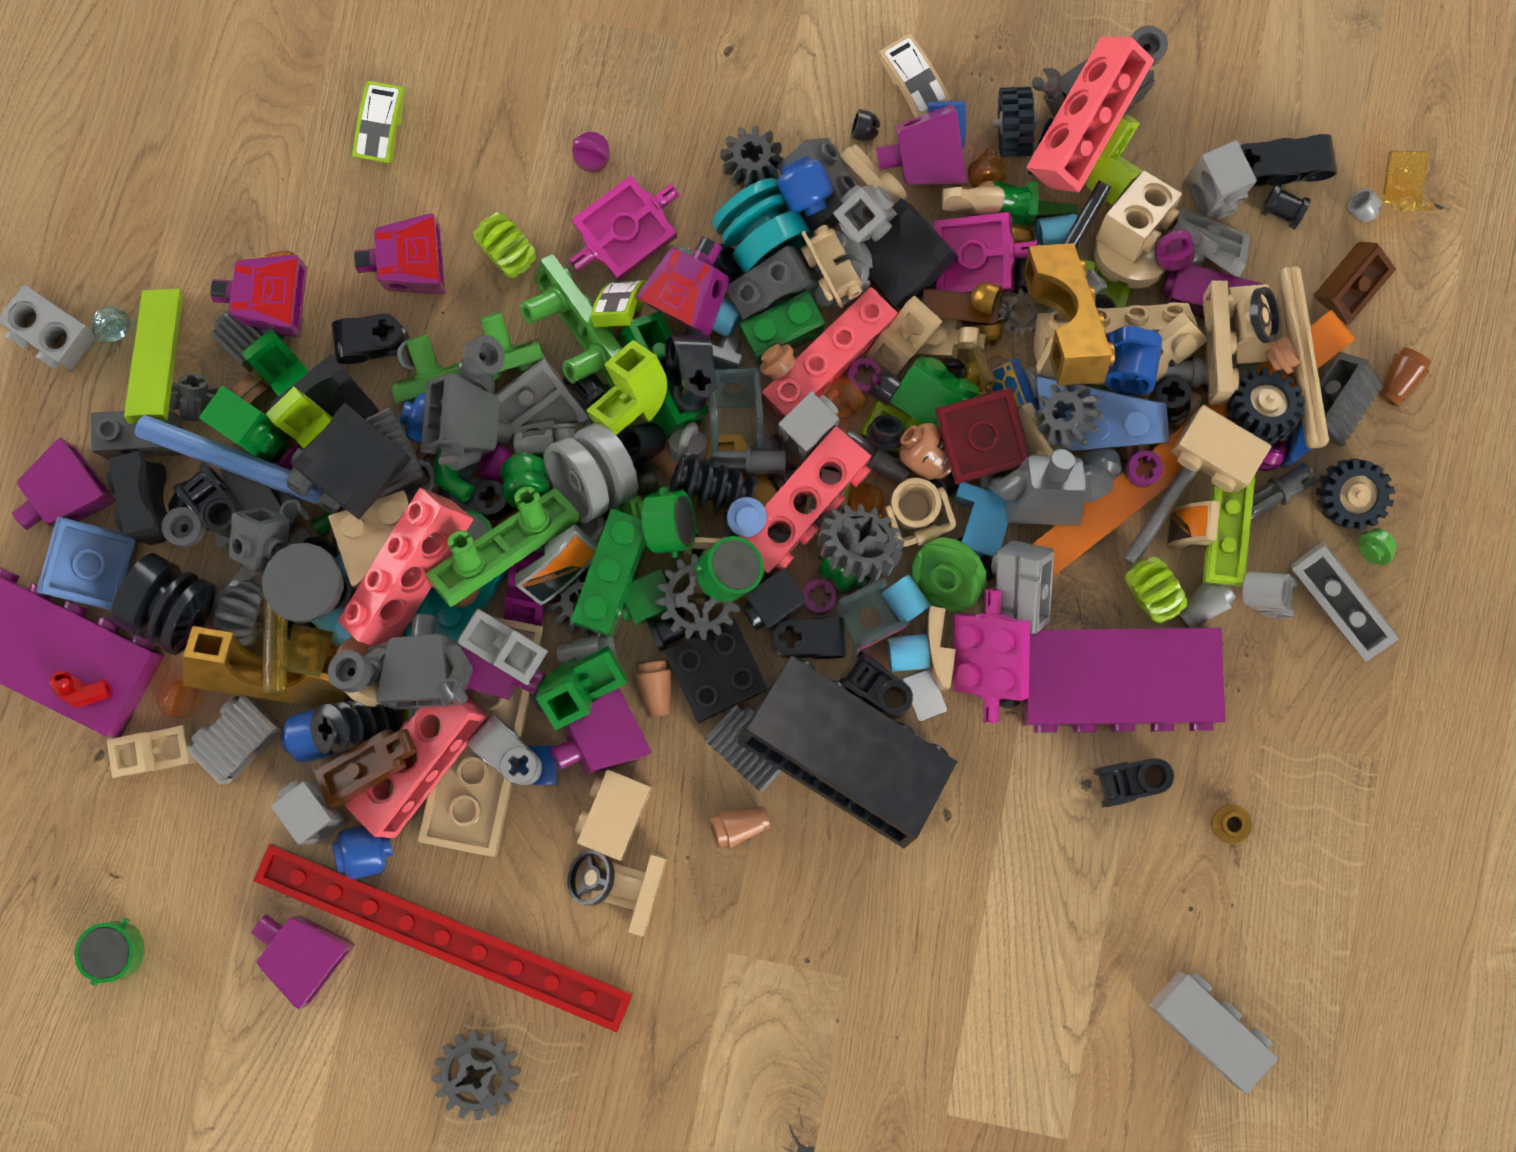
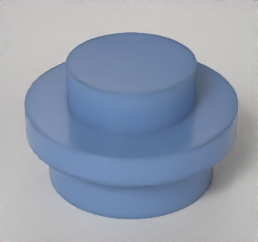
[727,497,767,537]

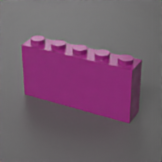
[0,567,164,738]
[1022,628,1226,733]

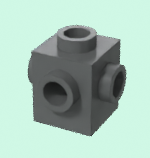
[229,507,290,572]

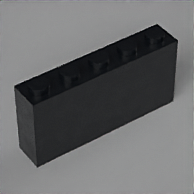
[737,655,958,849]

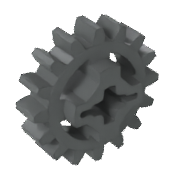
[817,504,904,582]
[656,554,741,640]
[432,1029,521,1120]

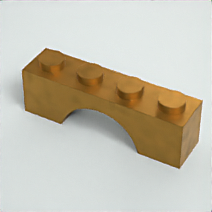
[1023,243,1115,386]
[183,626,346,708]

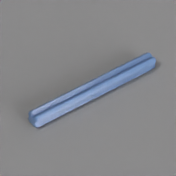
[135,415,324,505]

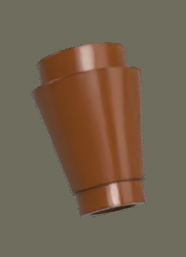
[1378,347,1431,407]

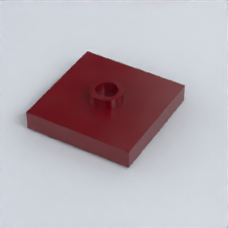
[934,387,1030,484]

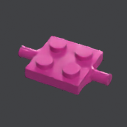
[568,175,680,282]
[934,212,1039,293]
[953,589,1030,723]

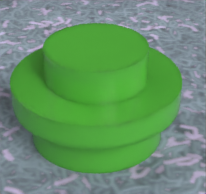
[1358,528,1397,565]

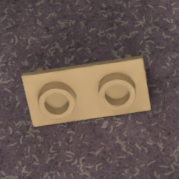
[801,225,862,308]

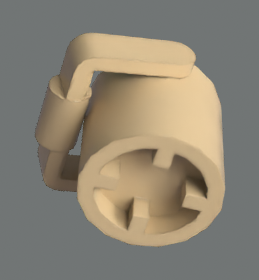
[884,478,956,547]

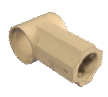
[840,144,907,219]

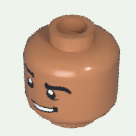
[899,423,951,480]

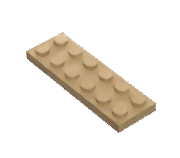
[418,616,545,858]

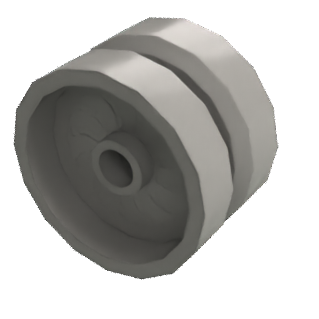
[543,423,638,524]

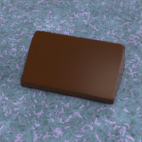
[1313,241,1396,325]
[921,289,999,324]

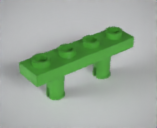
[520,254,622,388]
[391,312,544,403]
[426,487,580,608]

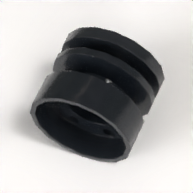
[110,553,216,656]

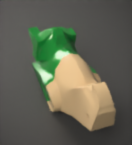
[942,181,1078,225]

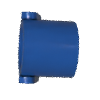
[1105,326,1162,396]

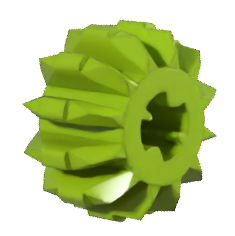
[473,212,537,279]
[1125,556,1187,625]

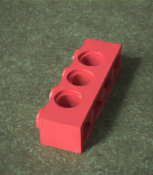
[1026,37,1154,192]
[762,287,898,421]
[738,426,871,578]
[337,487,474,646]
[344,695,489,838]

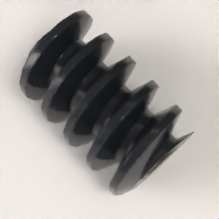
[669,453,757,514]
[310,700,403,754]

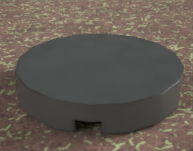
[262,543,344,623]

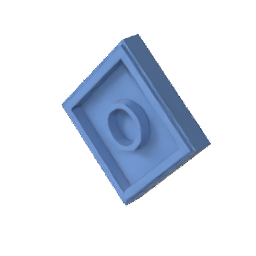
[36,517,137,610]

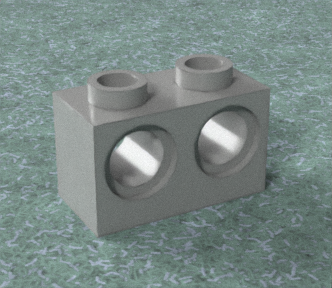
[1184,140,1257,219]
[0,284,99,371]
[778,391,840,463]
[271,780,349,845]

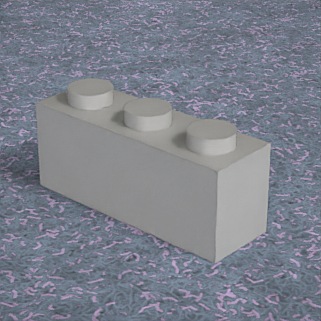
[1291,540,1399,662]
[1148,971,1279,1094]

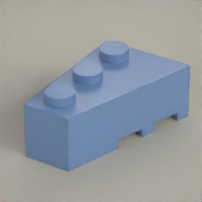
[1037,376,1169,452]

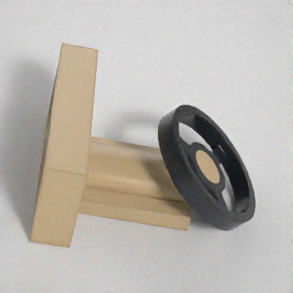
[1228,284,1281,366]
[567,850,667,937]

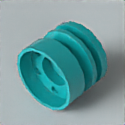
[711,178,813,274]

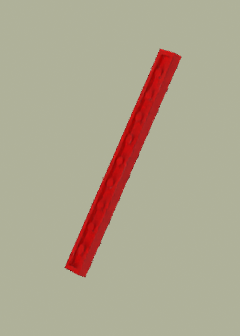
[253,844,633,1033]

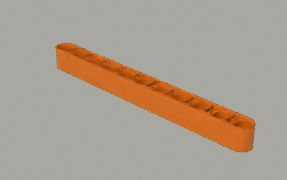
[1032,310,1356,577]

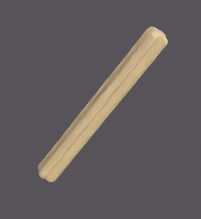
[1278,266,1329,448]

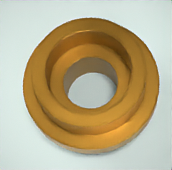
[1212,804,1252,844]

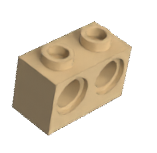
[1096,170,1182,263]

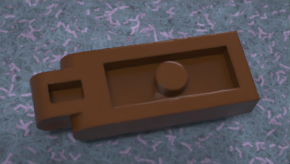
[314,729,416,808]

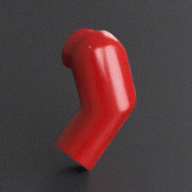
[49,670,112,708]

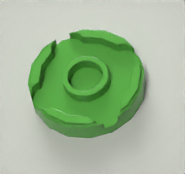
[911,537,987,613]

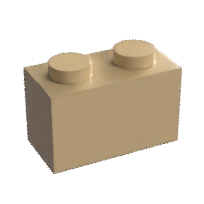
[1170,405,1271,493]
[574,769,653,861]

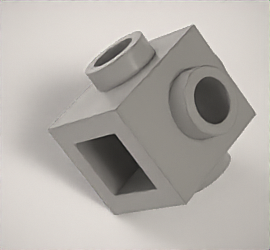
[833,185,897,243]

